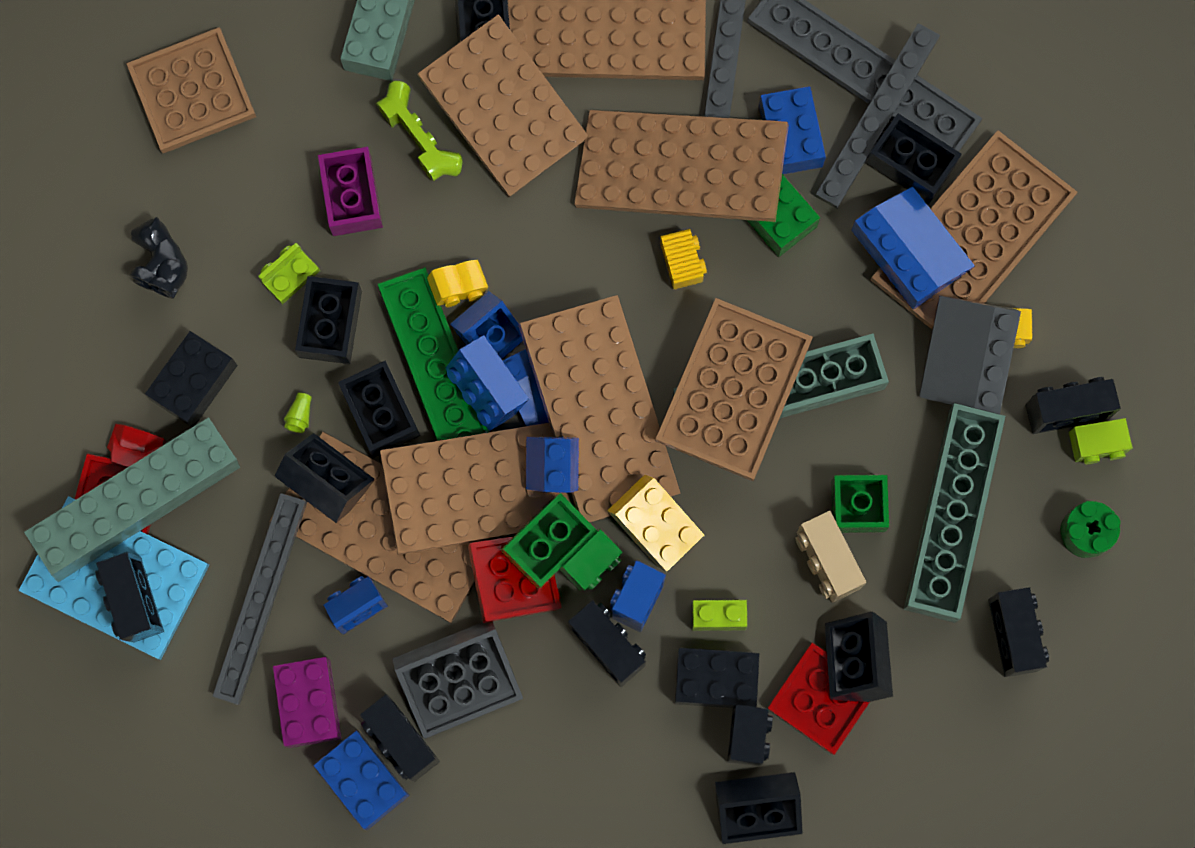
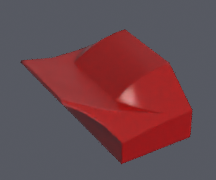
[107,424,166,467]

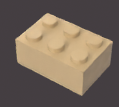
[795,511,867,603]

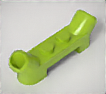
[376,81,462,182]

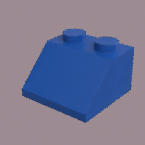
[450,291,523,359]
[526,437,579,493]
[324,576,388,635]

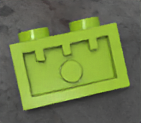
[258,243,320,305]

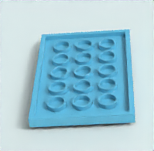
[18,496,209,660]

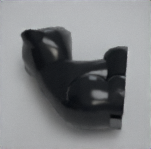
[130,217,188,299]

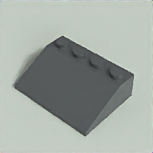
[919,295,1021,415]
[392,621,523,739]

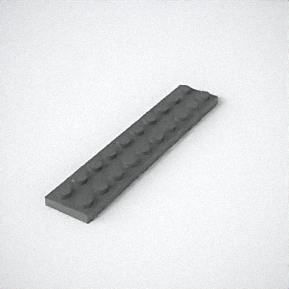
[748,0,983,151]

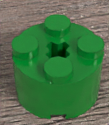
[1060,501,1121,558]

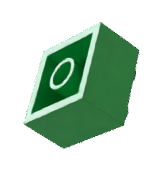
[831,475,889,533]
[559,529,623,590]

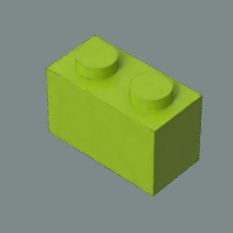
[1069,418,1133,465]
[692,600,747,631]

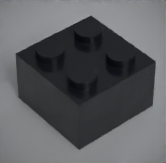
[727,705,773,766]

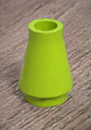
[284,393,312,433]

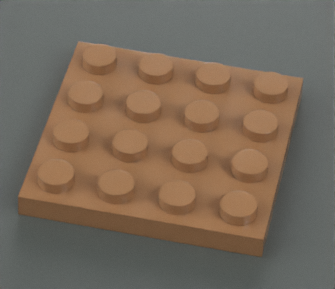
[126,27,256,154]

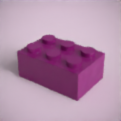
[318,147,383,236]
[273,657,342,748]

